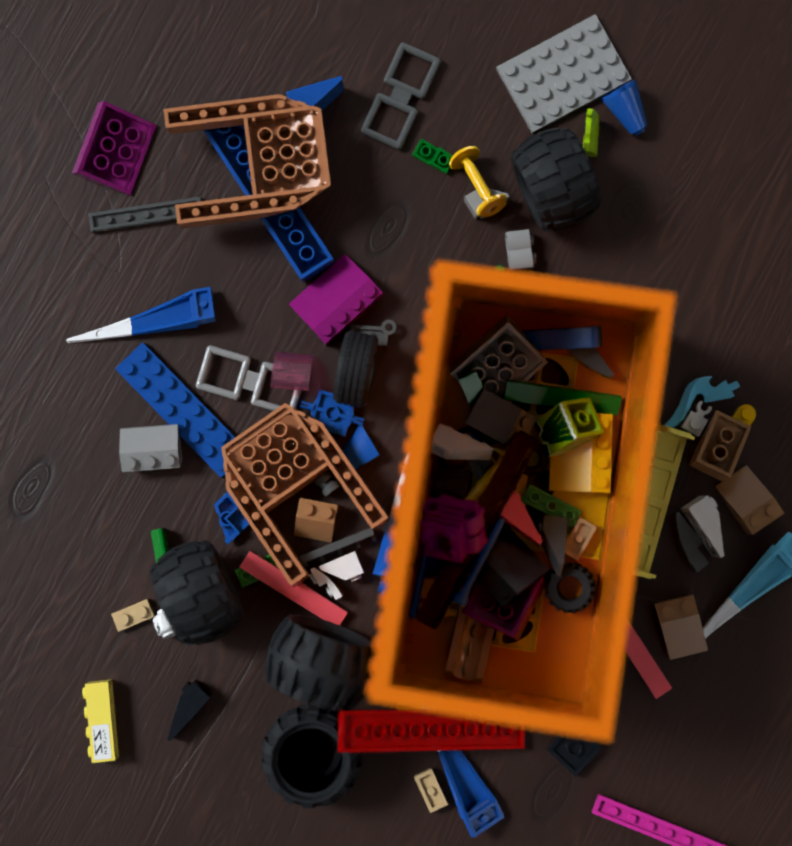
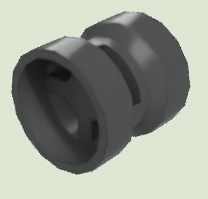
[314,470,341,497]

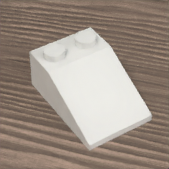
[680,496,724,558]

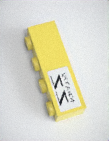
[82,679,119,763]

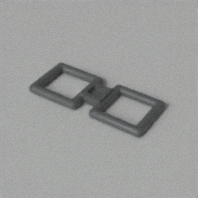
[361,42,441,150]

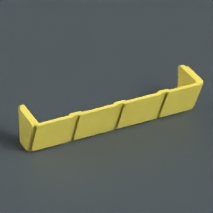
[635,424,695,579]

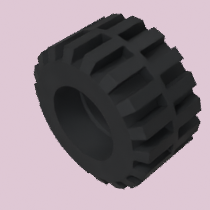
[545,562,596,613]

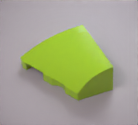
[583,108,600,157]

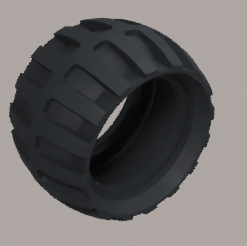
[265,614,375,711]

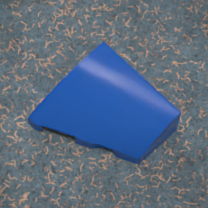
[343,425,379,470]
[214,491,250,545]

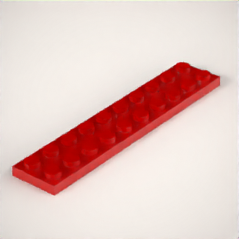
[338,709,525,753]

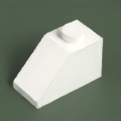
[319,551,364,582]

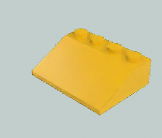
[549,414,613,493]

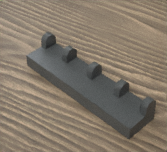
[300,527,377,570]

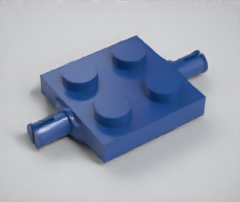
[300,389,365,437]

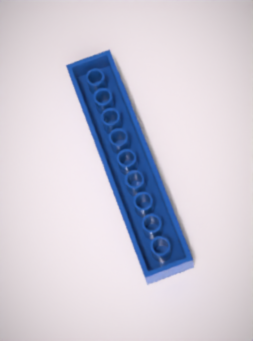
[203,100,334,283]

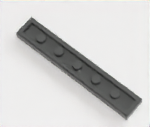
[88,196,202,233]

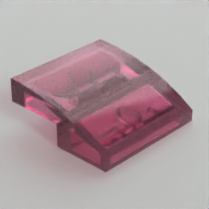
[270,352,313,391]

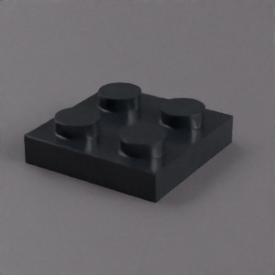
[546,733,601,777]

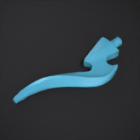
[665,376,740,428]

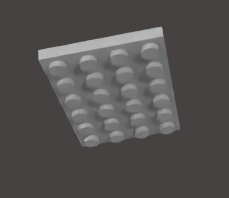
[496,14,632,134]

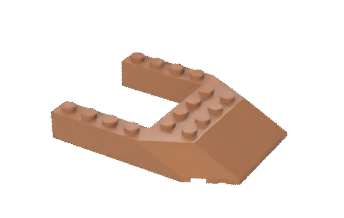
[163,94,331,229]
[221,403,390,587]

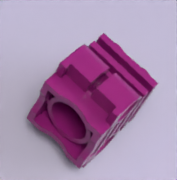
[420,494,488,563]

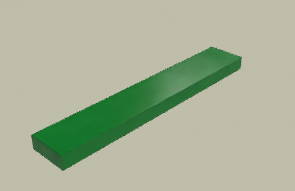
[503,379,622,416]

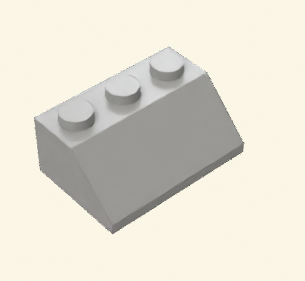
[119,424,183,472]

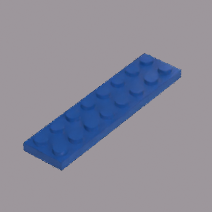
[115,342,235,478]

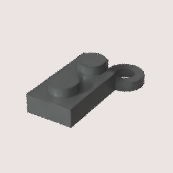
[350,320,396,347]

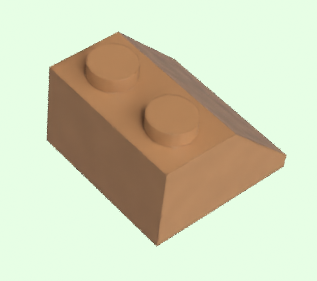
[294,498,339,543]

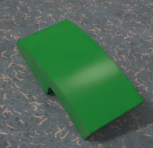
[411,139,453,174]

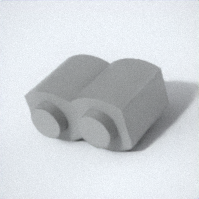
[505,229,536,271]

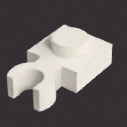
[681,401,712,437]

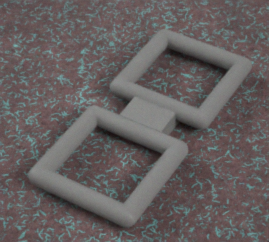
[196,345,306,411]

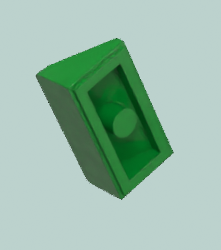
[151,528,169,563]

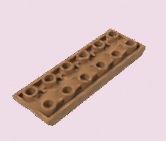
[443,572,495,683]

